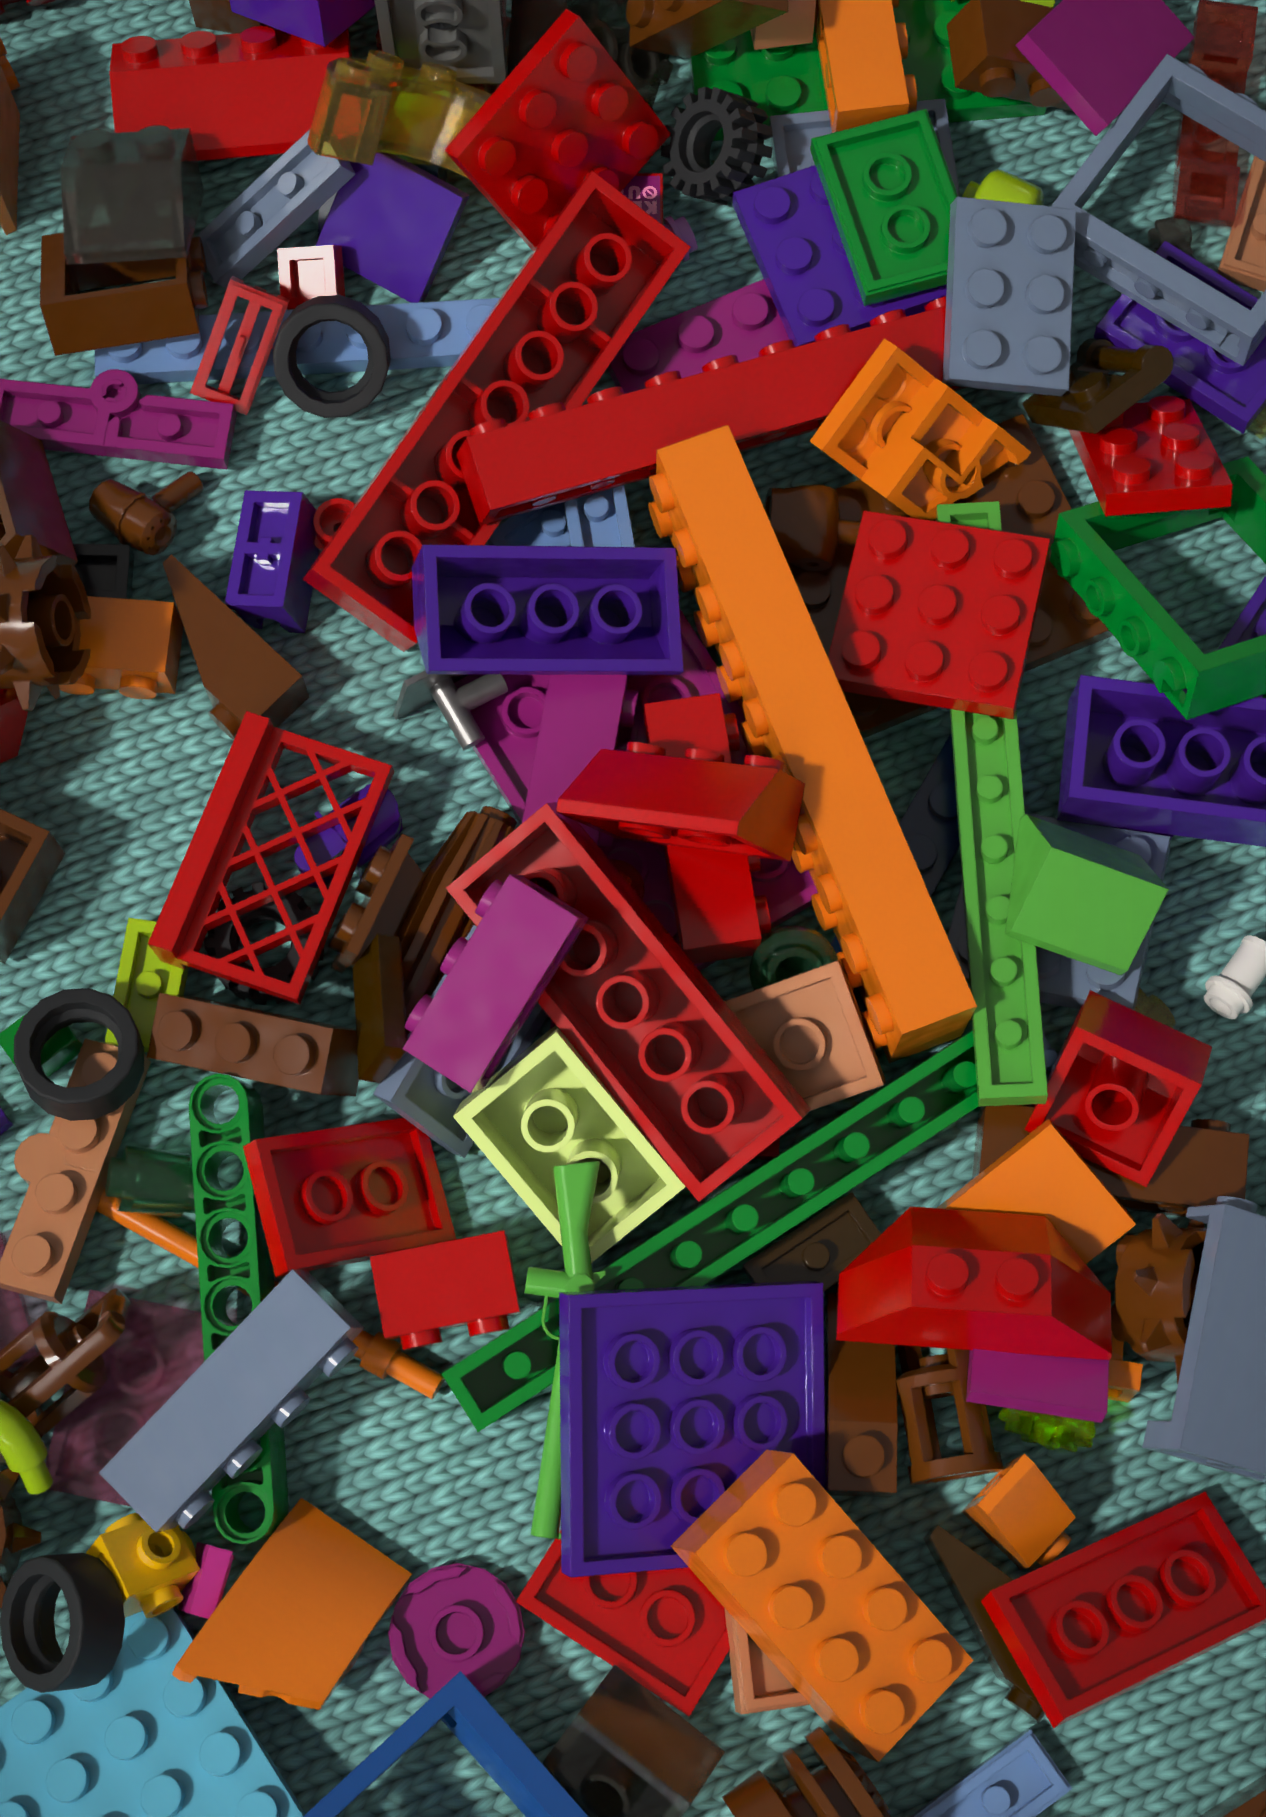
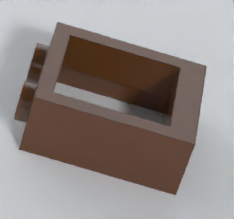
[40,214,209,356]

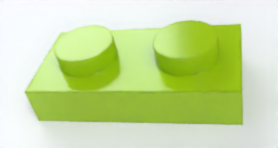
[105,918,189,1052]

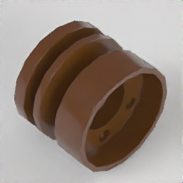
[722,1726,891,1817]

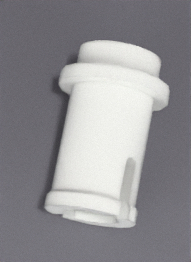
[1204,935,1266,1019]

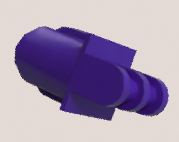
[294,784,403,889]

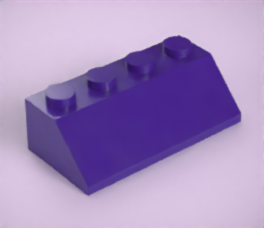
[412,545,683,675]

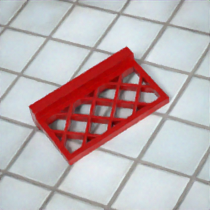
[148,711,394,1005]

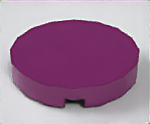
[388,1563,525,1699]

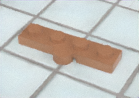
[0,1039,151,1304]

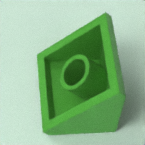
[1005,814,1169,975]

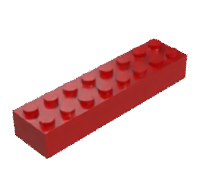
[302,171,691,652]

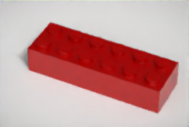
[446,802,811,1202]

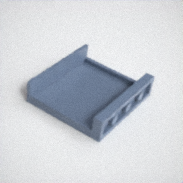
[1143,1196,1266,1483]

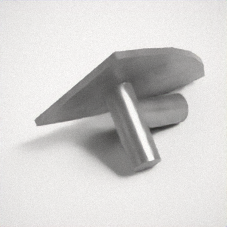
[393,670,508,750]

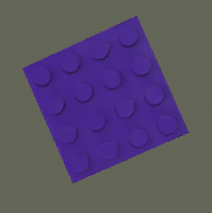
[559,1281,826,1577]

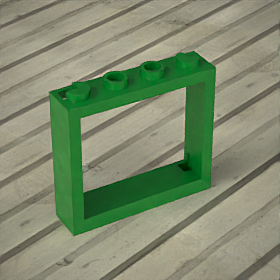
[1050,456,1266,720]

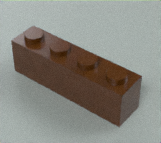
[972,1104,1250,1217]

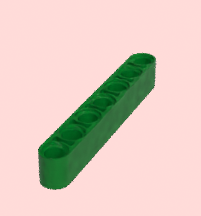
[189,1074,289,1544]

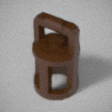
[0,1288,131,1438]
[896,1345,1003,1485]

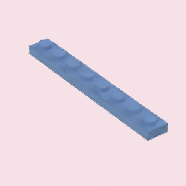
[95,298,500,384]

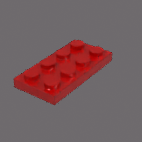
[981,1492,1266,1728]

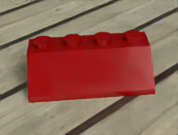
[109,26,358,168]

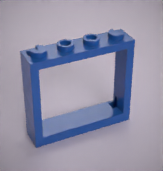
[303,1671,588,1817]

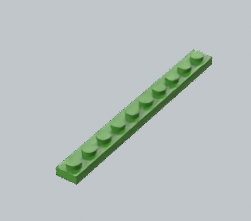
[936,501,1048,1107]

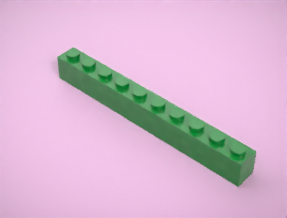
[441,1029,978,1432]

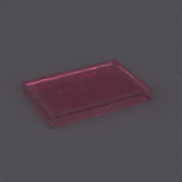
[46,1289,204,1507]

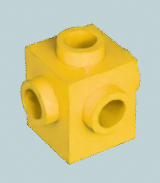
[85,1512,200,1618]

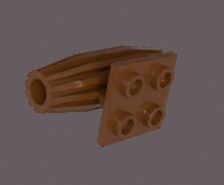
[328,806,517,1036]

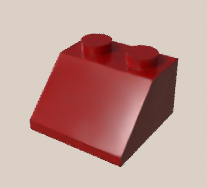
[1024,990,1212,1187]
[370,1230,521,1350]

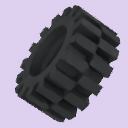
[661,87,773,205]

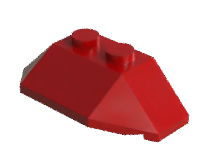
[836,1206,1112,1360]

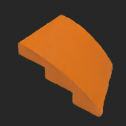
[810,338,1031,521]
[172,1498,412,1710]

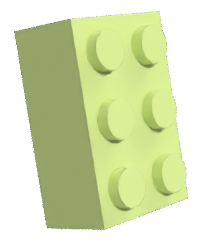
[453,1025,686,1263]

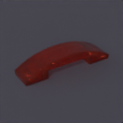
[1173,0,1258,227]

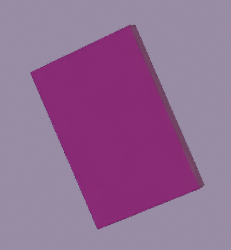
[1015,0,1195,136]

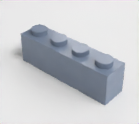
[99,1269,364,1533]

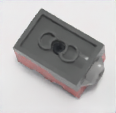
[375,0,507,85]

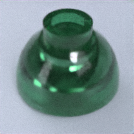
[749,925,838,990]

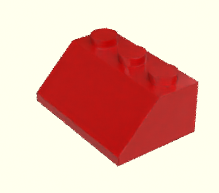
[556,742,805,861]

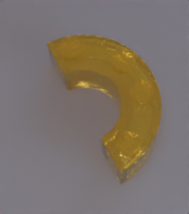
[307,50,492,180]

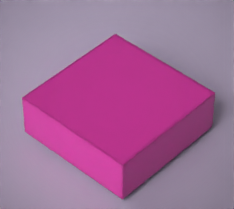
[178,1542,234,1619]

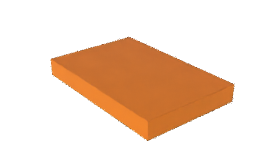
[937,1119,1136,1264]

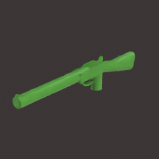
[524,1161,606,1539]

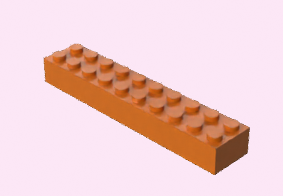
[648,425,977,1063]

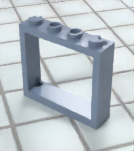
[1051,54,1266,366]

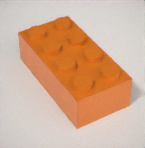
[671,1450,974,1762]

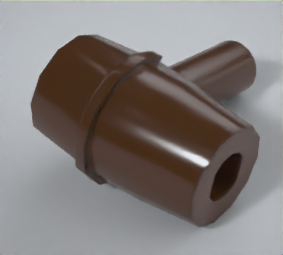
[89,471,204,556]

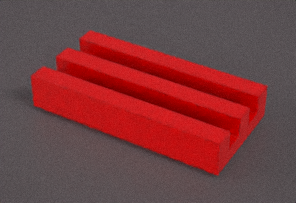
[190,276,290,415]

